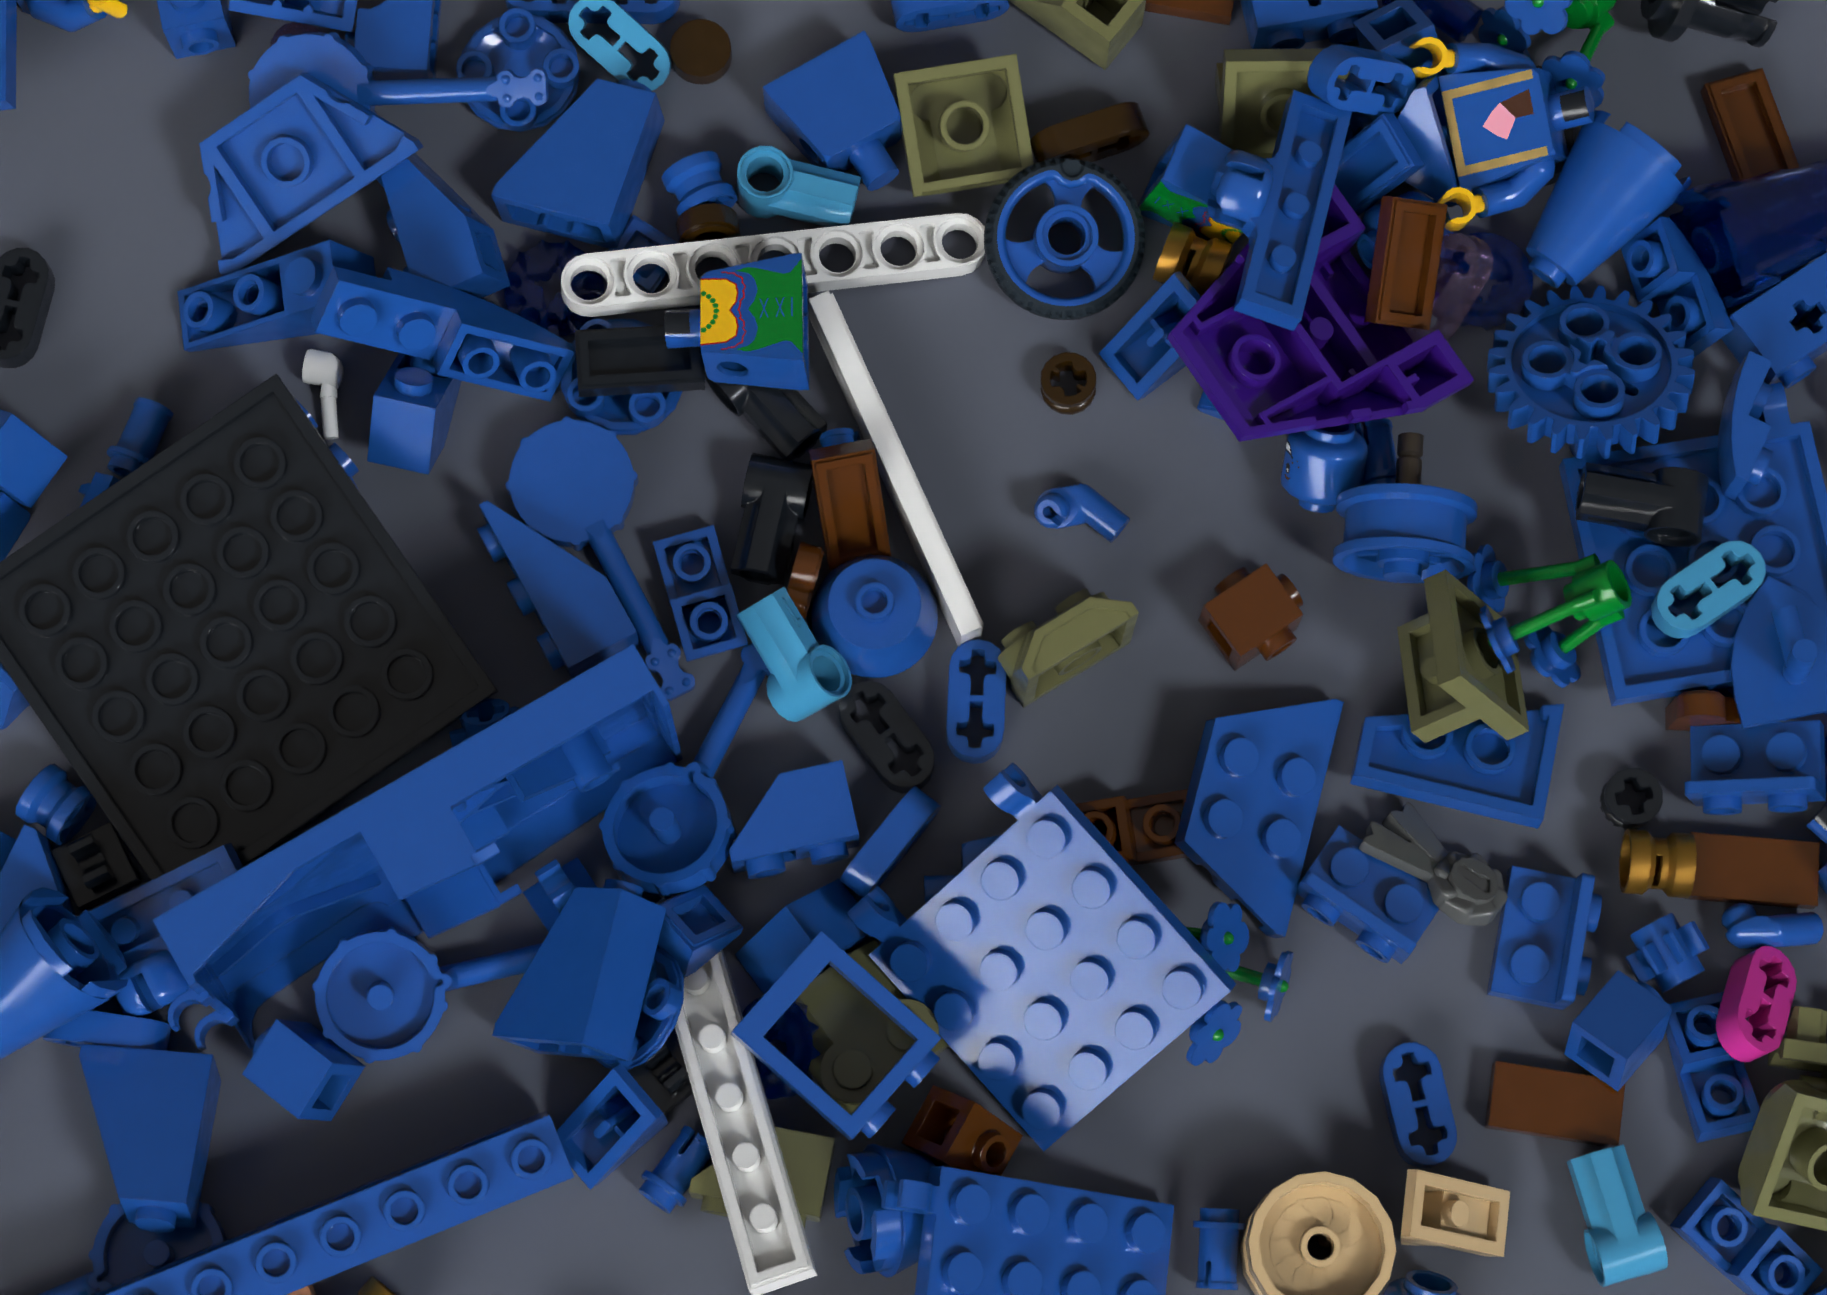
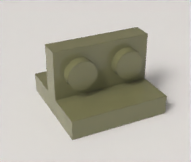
[1215,48,1350,159]
[1397,569,1529,743]

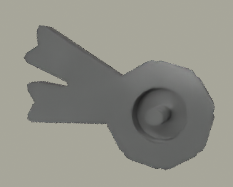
[1359,802,1508,926]

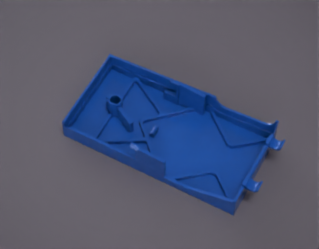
[152,644,683,1051]

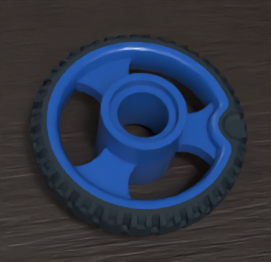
[984,158,1145,320]

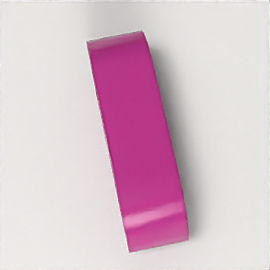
[1716,946,1797,1062]

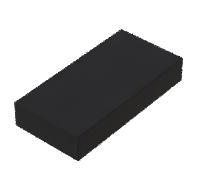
[574,325,705,397]

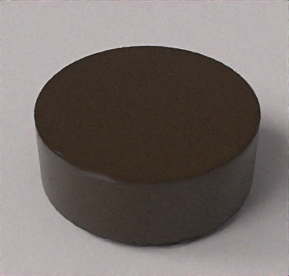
[670,19,732,85]
[676,203,741,258]

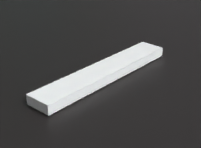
[808,291,983,646]
[675,949,818,1295]

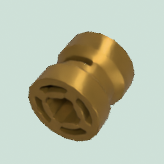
[1153,222,1233,297]
[1619,829,1697,898]

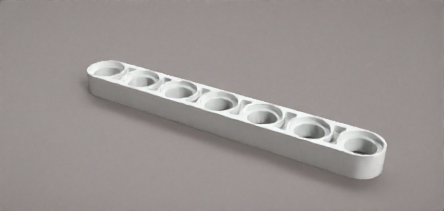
[561,213,985,317]

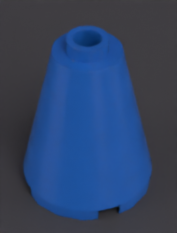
[1526,110,1692,288]
[0,887,128,1060]

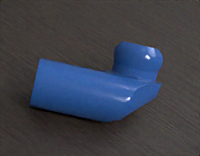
[1034,483,1130,543]

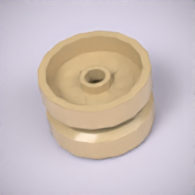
[1239,1171,1396,1295]

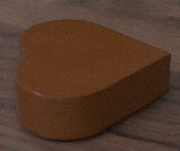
[787,542,825,620]
[1665,690,1741,731]

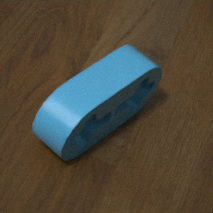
[568,0,672,91]
[1651,541,1766,638]

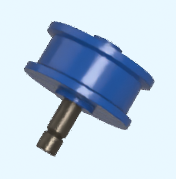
[1332,432,1478,583]

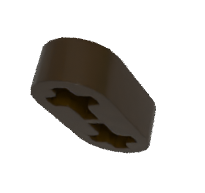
[1030,102,1150,163]

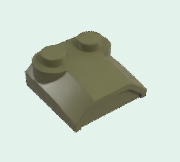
[893,54,1034,198]
[997,589,1139,708]
[775,940,950,1115]
[1738,1079,1827,1231]

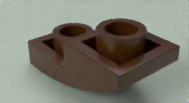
[1075,789,1188,866]

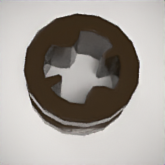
[1041,352,1096,415]

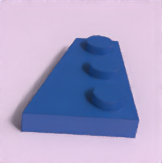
[1350,704,1564,829]

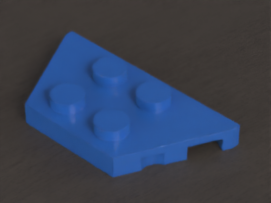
[199,73,423,276]
[1174,699,1344,938]

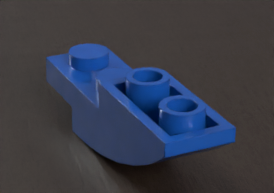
[310,266,575,402]

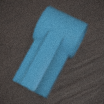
[736,145,861,227]
[736,587,852,722]
[1567,1145,1668,1287]

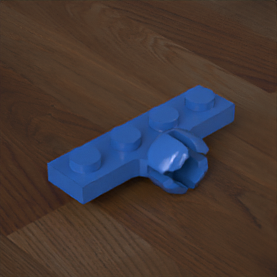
[1207,90,1352,331]
[89,843,243,1017]

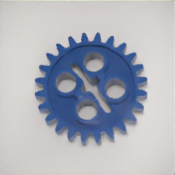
[1487,285,1695,459]

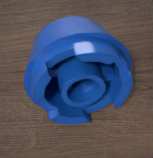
[811,555,938,678]
[834,1144,936,1278]

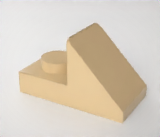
[1401,1169,1510,1257]

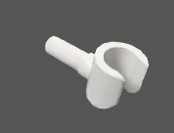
[302,349,344,439]

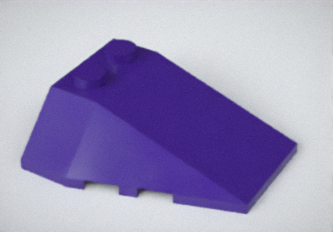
[1167,184,1474,442]

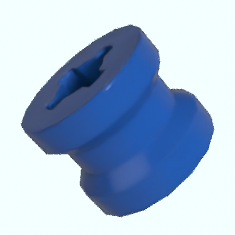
[661,151,737,217]
[15,763,97,846]

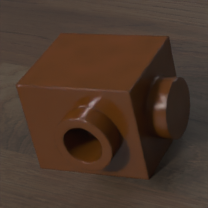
[1198,563,1304,671]
[901,1085,1023,1176]

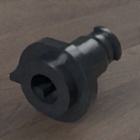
[1641,0,1778,48]

